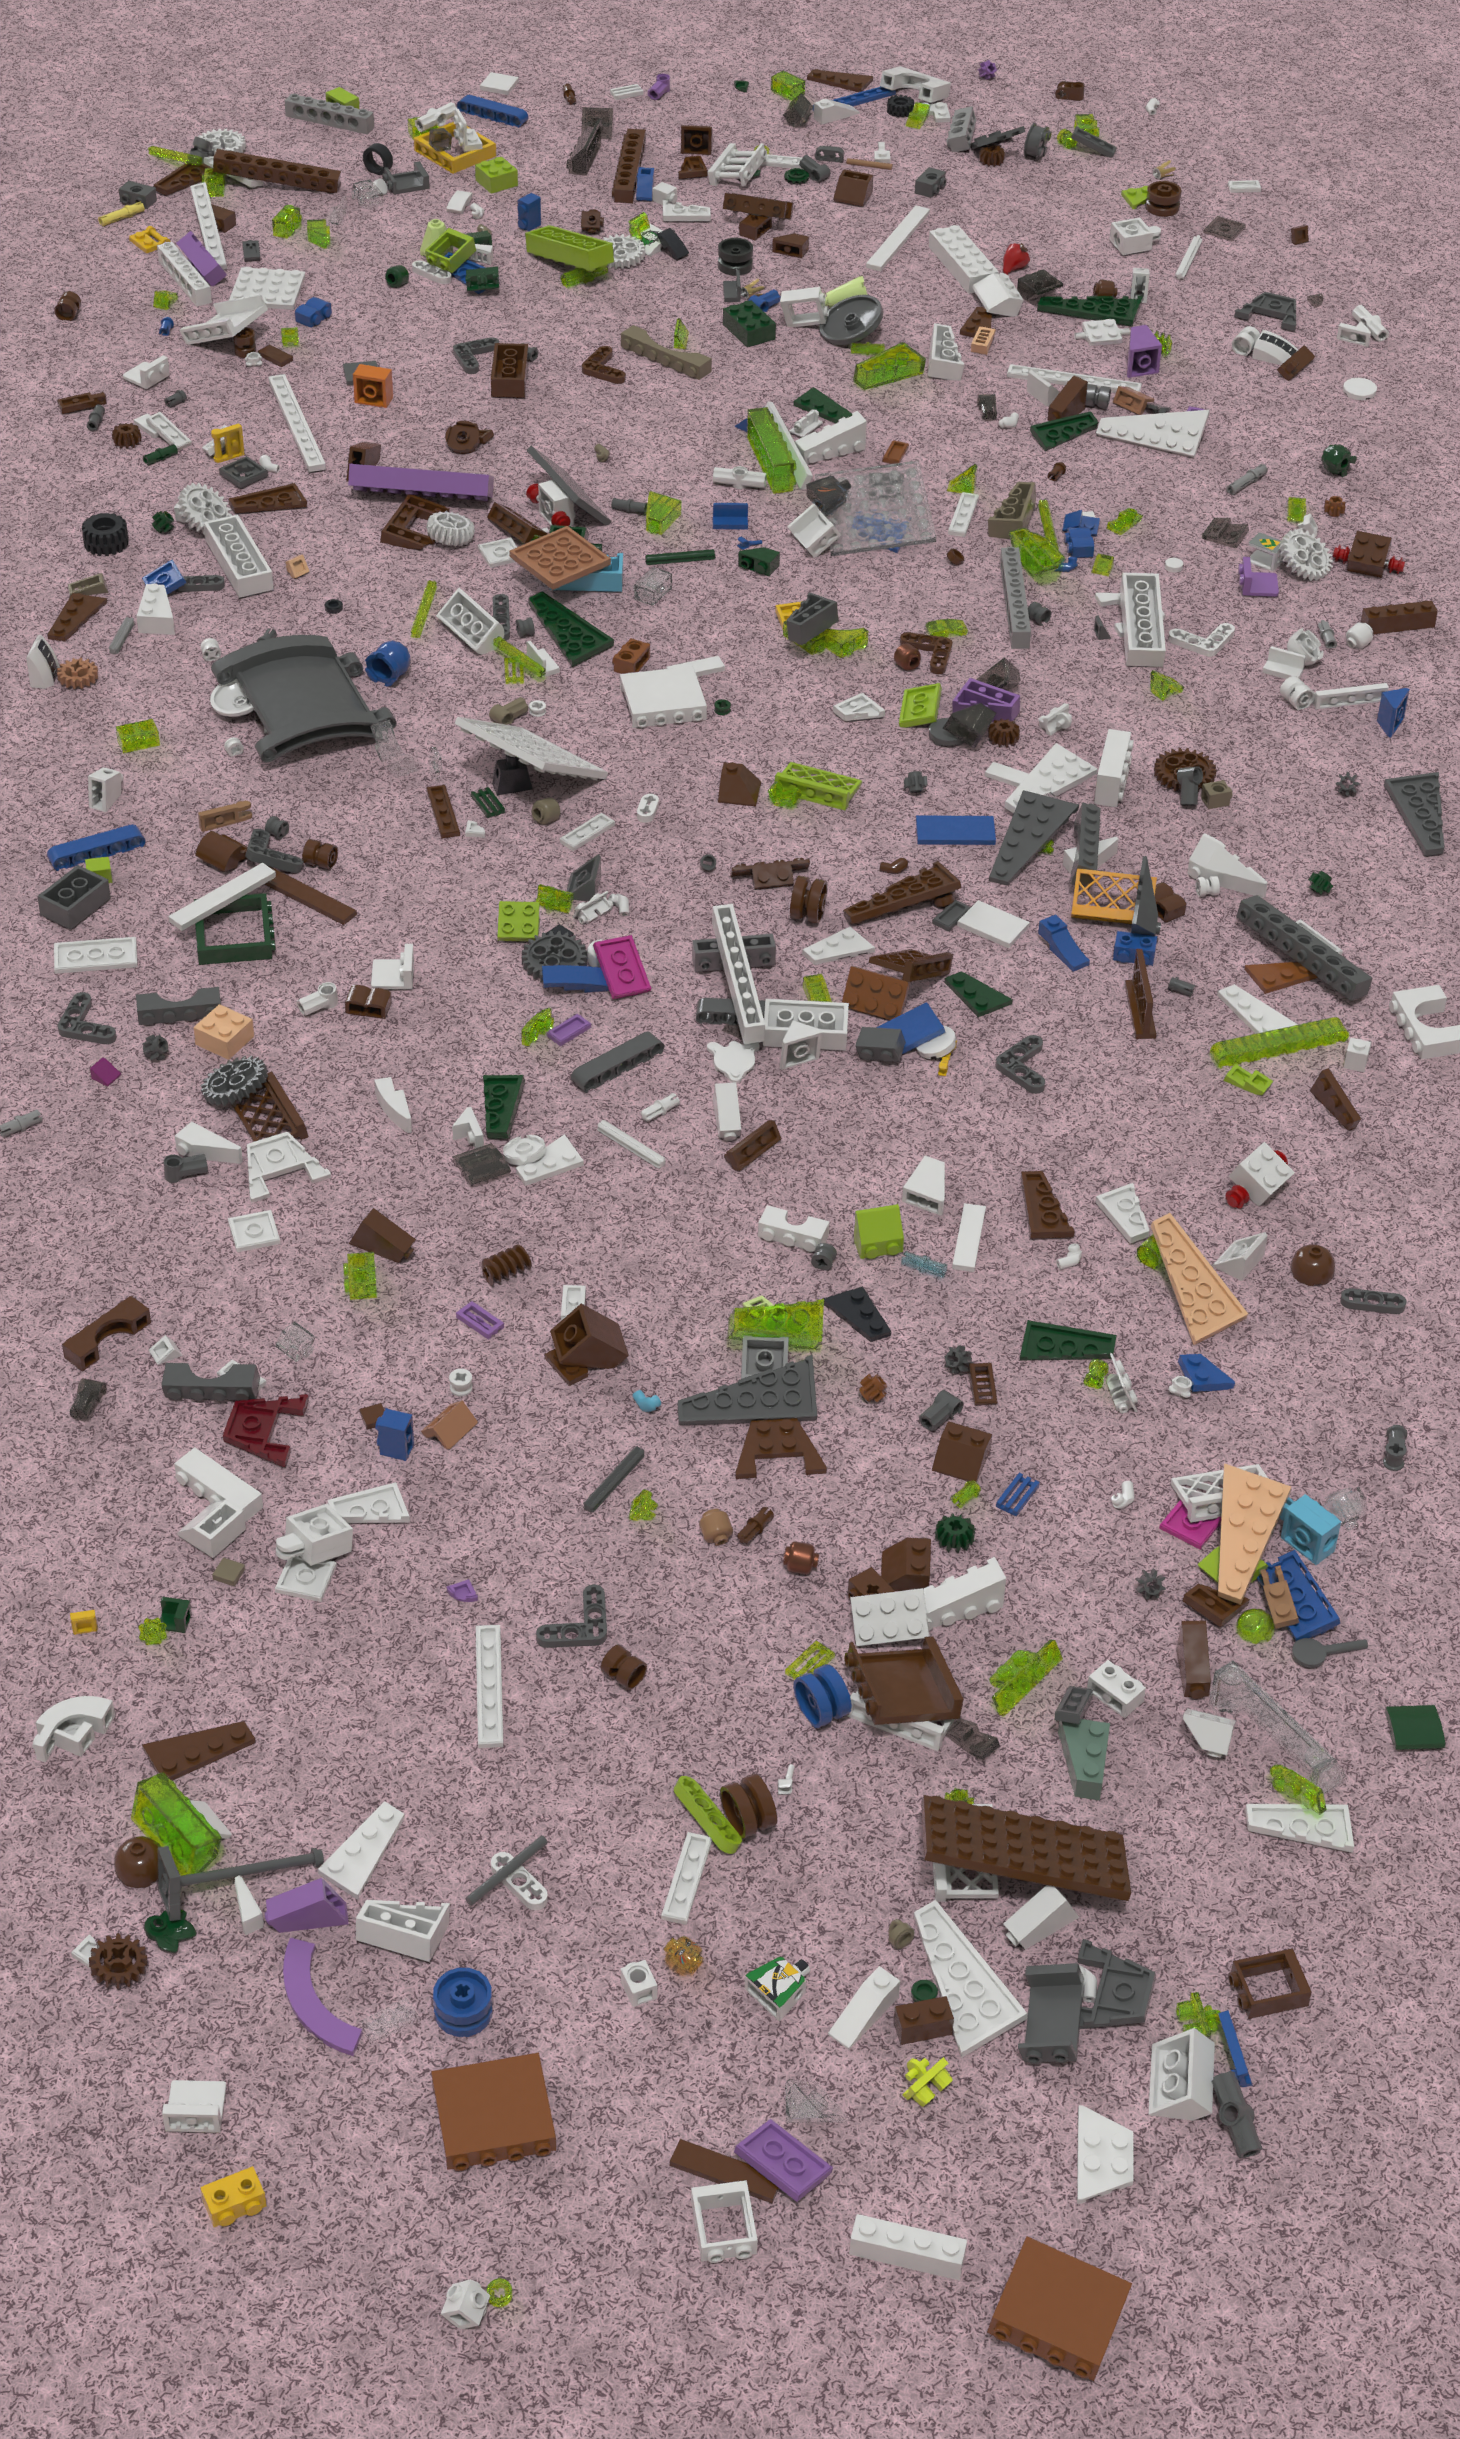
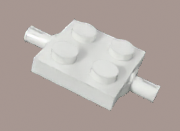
[1074,319,1130,346]

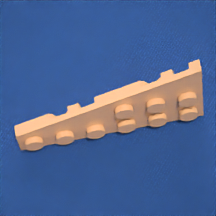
[1151,1213,1248,1345]
[1218,1463,1291,1605]

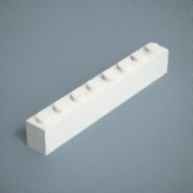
[712,904,765,1044]

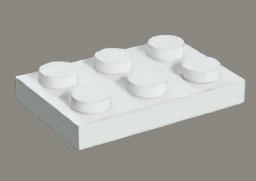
[850,1588,930,1646]

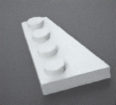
[1217,984,1300,1044]
[318,1801,405,1900]
[1245,1804,1354,1853]

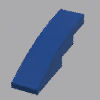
[542,965,609,993]

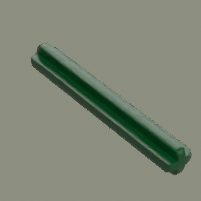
[645,549,716,565]

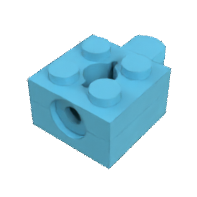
[1279,1494,1341,1565]

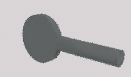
[1147,403,1171,413]
[1292,1638,1368,1668]

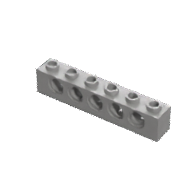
[284,94,374,135]

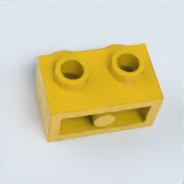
[200,2166,267,2227]

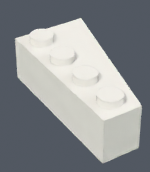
[928,323,964,381]

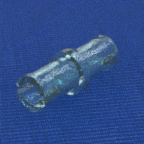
[901,1251,947,1278]

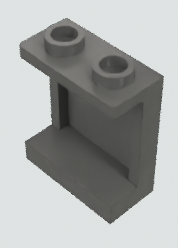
[382,161,430,195]

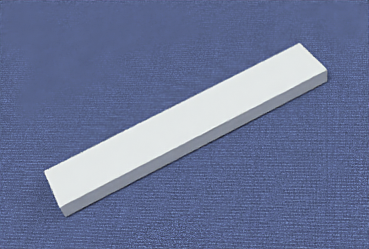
[168,863,276,931]
[476,1625,503,1748]

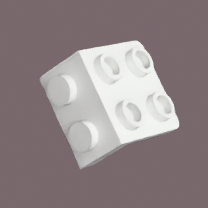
[123,355,170,389]

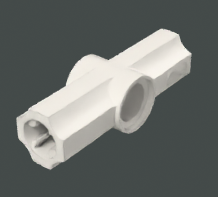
[415,102,457,132]
[1352,305,1389,341]
[713,466,767,489]

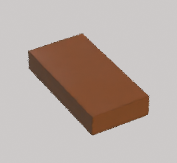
[882,440,909,465]

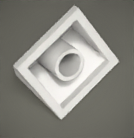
[1027,369,1060,407]
[780,1020,823,1070]
[1212,1232,1268,1281]

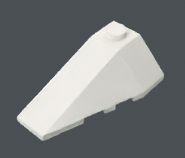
[1187,834,1268,898]

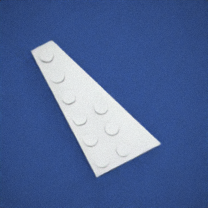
[1096,410,1210,458]
[1004,743,1098,813]
[914,1900,1027,2058]

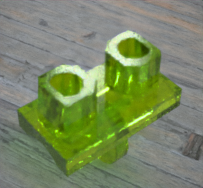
[536,884,573,914]
[1176,1992,1221,2038]

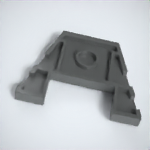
[971,126,1025,149]
[1234,292,1296,331]
[1078,1939,1156,2029]

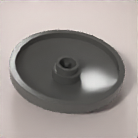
[820,295,884,345]

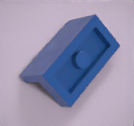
[713,503,748,530]

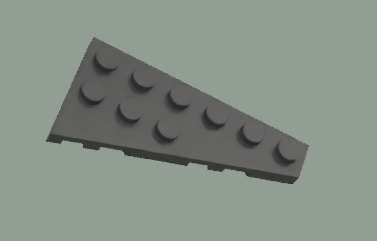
[1384,772,1444,856]

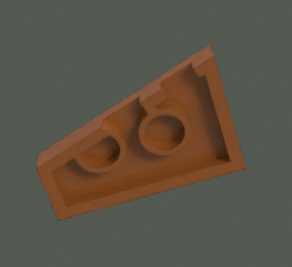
[1244,962,1318,994]

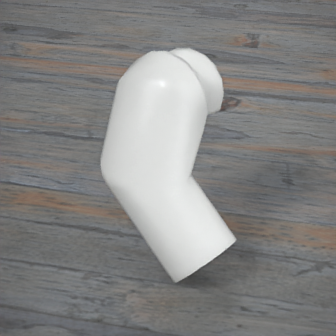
[1145,98,1160,115]
[999,412,1019,428]
[259,455,280,473]
[609,894,629,916]
[1056,1244,1082,1270]
[1079,1965,1097,2003]

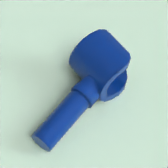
[737,537,762,550]

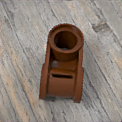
[1055,81,1085,101]

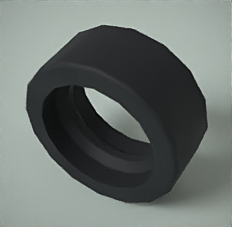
[362,143,393,175]

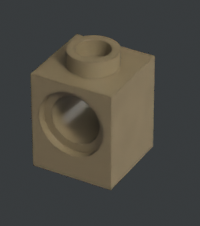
[1201,780,1233,809]

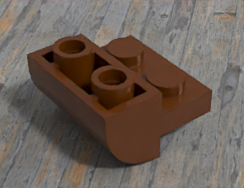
[195,831,247,872]

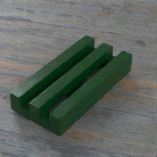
[471,787,505,818]

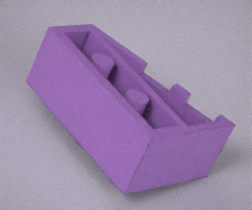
[176,231,227,286]
[952,678,1020,722]

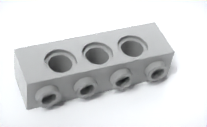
[947,106,977,152]

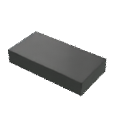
[932,900,971,932]

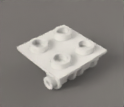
[1106,1353,1138,1413]

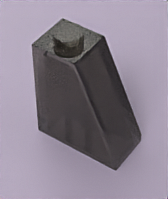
[943,703,996,749]

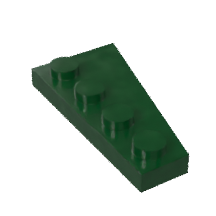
[793,387,852,424]
[1030,411,1099,452]
[483,1075,525,1138]
[1020,1320,1117,1361]

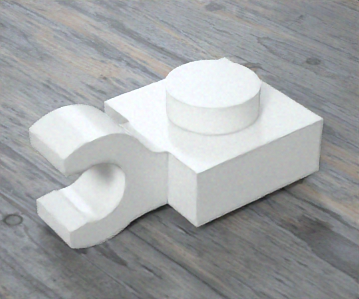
[874,142,891,163]

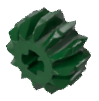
[935,1513,975,1553]

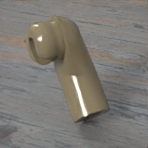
[594,444,610,462]

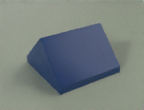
[1377,688,1410,738]

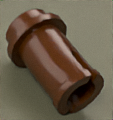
[1047,462,1066,482]

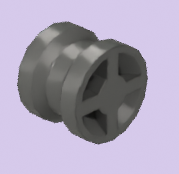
[516,617,535,638]
[265,816,289,840]
[811,1243,837,1271]

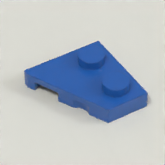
[1178,1354,1235,1392]

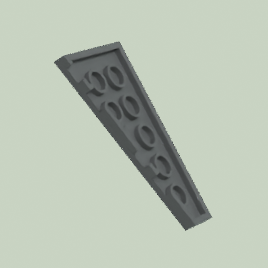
[989,790,1079,886]
[677,1355,817,1425]

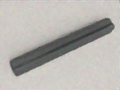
[583,1446,645,1513]

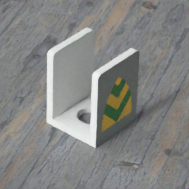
[1249,533,1284,572]

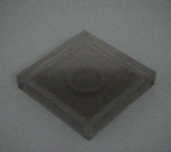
[1203,216,1246,242]

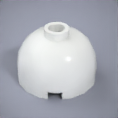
[1287,628,1324,666]

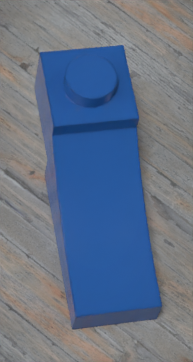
[1038,914,1090,972]

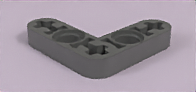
[453,337,499,374]
[245,829,304,873]
[57,992,117,1044]
[995,1035,1045,1094]
[536,1584,607,1648]

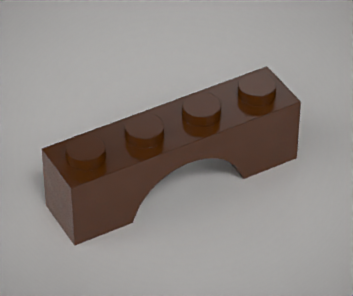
[62,1296,151,1372]

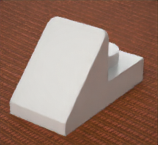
[1337,321,1371,347]
[452,1107,484,1150]

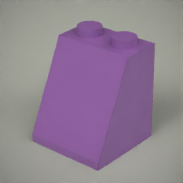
[1127,325,1162,378]

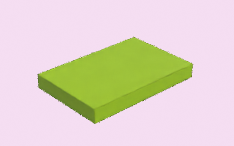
[899,683,942,728]

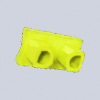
[902,2057,953,2107]

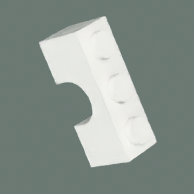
[758,1205,830,1252]

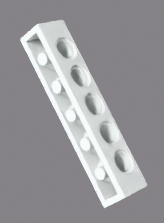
[157,242,212,307]

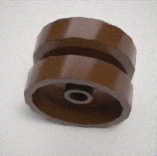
[1146,181,1182,217]
[790,876,828,924]
[720,1773,778,1839]

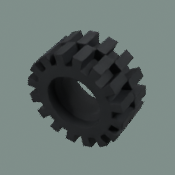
[887,95,914,118]

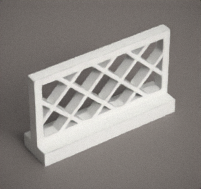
[1171,1464,1269,1522]
[846,1690,955,1751]
[933,1804,999,1902]

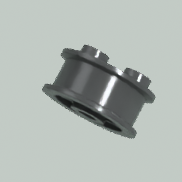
[1023,123,1052,160]

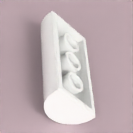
[436,588,504,655]

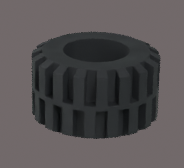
[82,513,129,556]

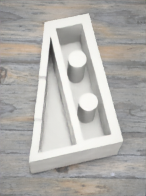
[137,584,175,635]

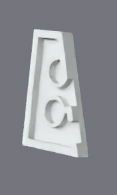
[802,927,875,965]

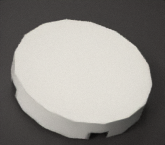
[1343,378,1377,400]
[916,1026,957,1059]
[503,1135,546,1165]

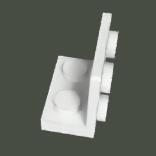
[453,109,482,152]
[371,944,414,989]
[162,2080,226,2133]

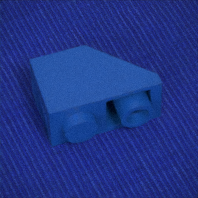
[636,167,654,201]

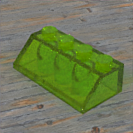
[131,1772,222,1876]

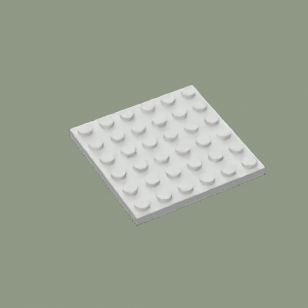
[455,717,608,781]

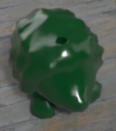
[1321,444,1357,478]

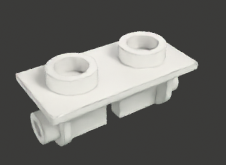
[789,410,823,437]
[573,891,613,924]

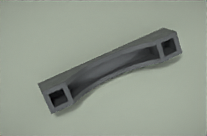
[1070,802,1101,890]

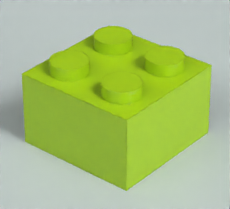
[475,157,518,194]

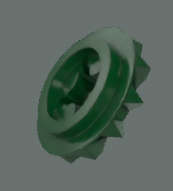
[784,168,809,185]

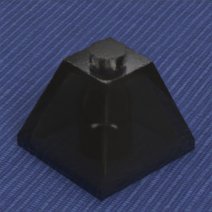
[976,657,1021,691]

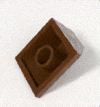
[718,762,761,807]

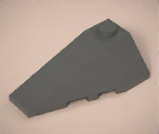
[1131,856,1161,936]

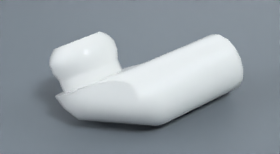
[470,203,485,219]
[1111,1481,1135,1509]

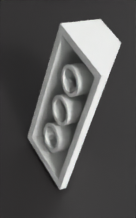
[763,999,849,1051]

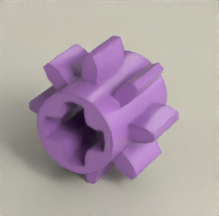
[978,60,997,80]

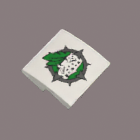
[633,224,663,257]

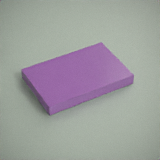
[734,2119,833,2202]

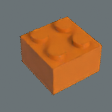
[353,364,393,408]

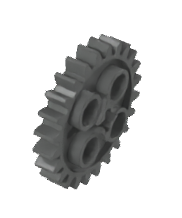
[521,931,587,982]
[201,1056,268,1106]

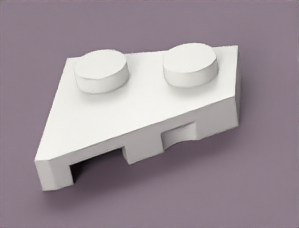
[833,693,885,721]

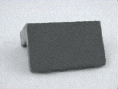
[723,270,741,302]

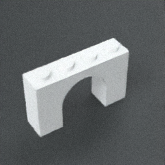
[880,66,951,103]
[1389,985,1460,1060]

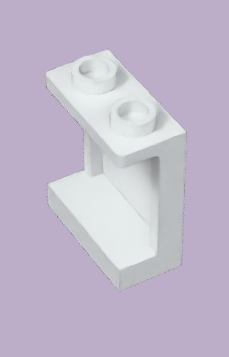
[788,504,841,558]

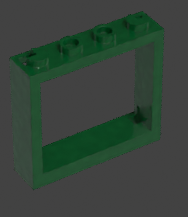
[194,893,276,965]

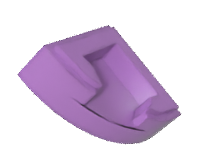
[447,1579,478,1602]

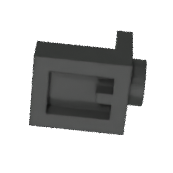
[242,240,260,262]

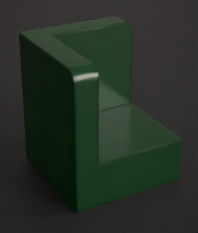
[157,1597,192,1633]

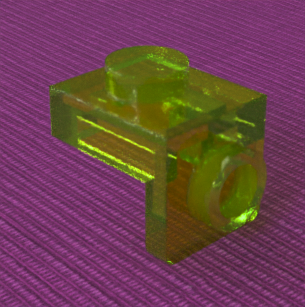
[628,212,650,240]
[768,781,802,807]

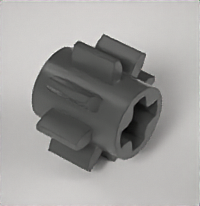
[903,771,928,793]
[1336,772,1361,796]
[142,1035,169,1061]
[944,1345,973,1374]
[1135,1568,1166,1599]

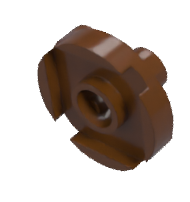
[445,421,480,454]

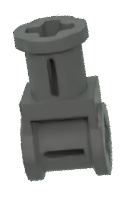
[1383,1425,1408,1471]

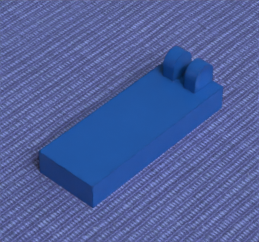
[1218,2010,1253,2087]

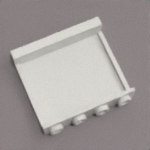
[180,294,268,345]
[620,666,707,728]

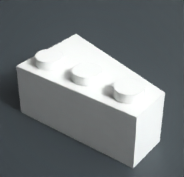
[356,1900,450,1962]

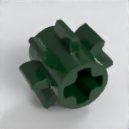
[152,511,174,533]
[1308,871,1333,895]

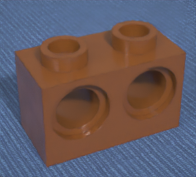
[612,638,650,674]

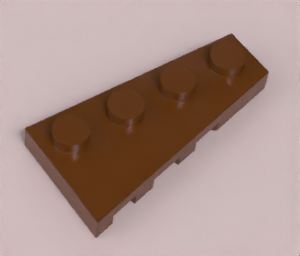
[807,69,873,92]
[153,159,217,195]
[228,483,307,513]

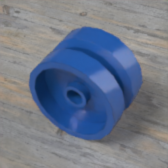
[793,1664,852,1728]
[433,1968,493,2037]

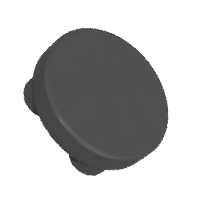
[929,718,967,746]

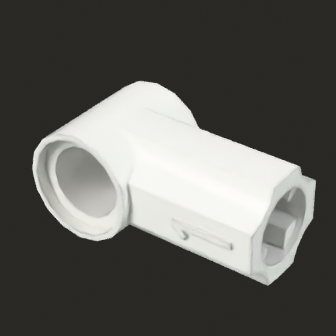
[296,982,338,1016]

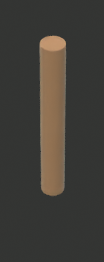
[846,158,893,170]

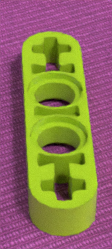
[673,1776,742,1854]

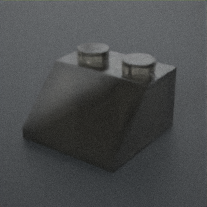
[581,107,614,139]

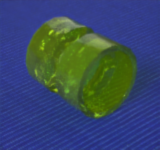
[1136,1233,1164,1269]

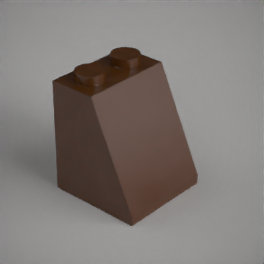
[550,1303,629,1369]

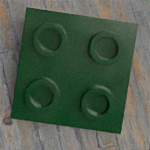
[465,266,499,292]

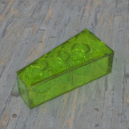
[853,342,926,390]

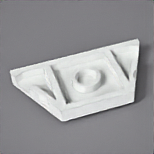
[1077,2105,1133,2204]

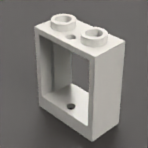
[780,287,829,327]
[691,2180,758,2263]

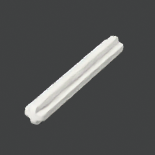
[597,1120,666,1169]

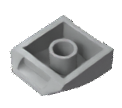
[741,1335,789,1379]

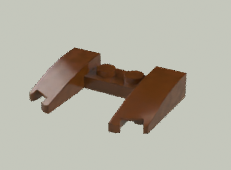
[380,494,450,549]

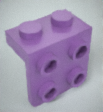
[1238,557,1279,597]

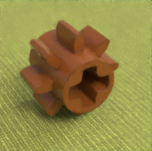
[1324,496,1346,517]
[859,1374,888,1403]

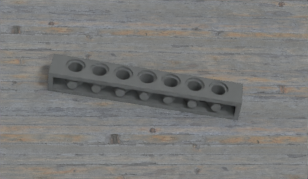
[1236,895,1373,1001]

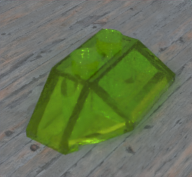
[1009,528,1065,578]

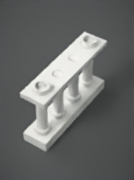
[708,143,767,186]

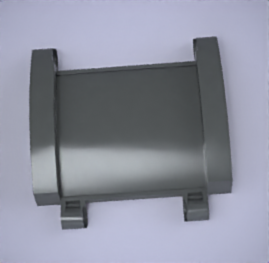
[211,635,397,762]

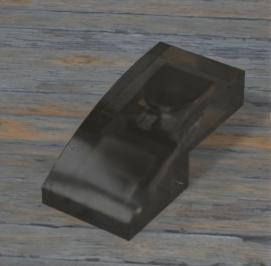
[945,1718,1000,1760]

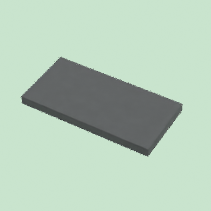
[527,446,612,525]

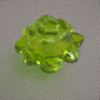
[138,1617,167,1645]

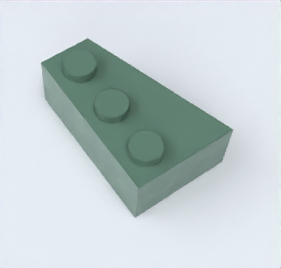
[1058,1719,1110,1801]

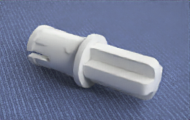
[641,1093,680,1121]

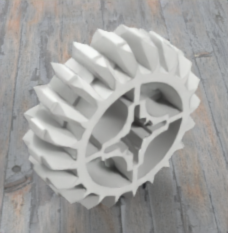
[426,511,475,547]

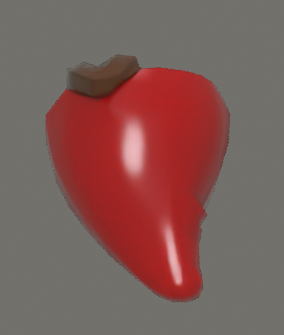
[1003,243,1030,275]

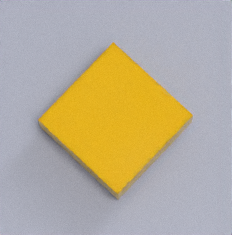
[70,1610,98,1635]

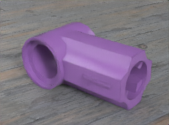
[648,74,670,100]

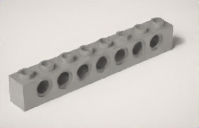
[1000,547,1031,649]

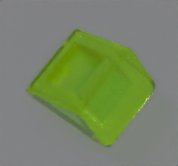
[1091,553,1114,577]

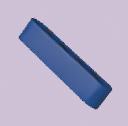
[457,95,528,128]
[47,824,146,871]

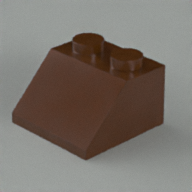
[681,125,713,155]
[932,1421,992,1484]
[881,1537,931,1591]

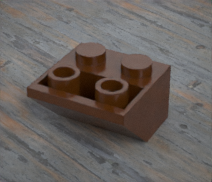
[833,169,874,206]

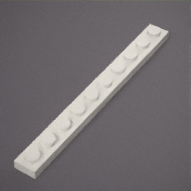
[268,374,326,472]

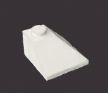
[1183,1708,1236,1758]

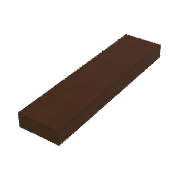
[426,785,460,839]
[669,2139,779,2204]

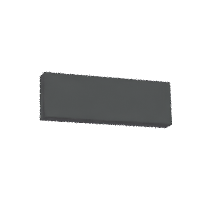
[1071,127,1117,158]
[1054,1686,1093,1724]

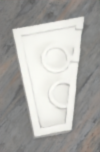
[663,200,711,221]
[516,1134,584,1186]
[1095,1183,1150,1244]
[328,1482,410,1523]

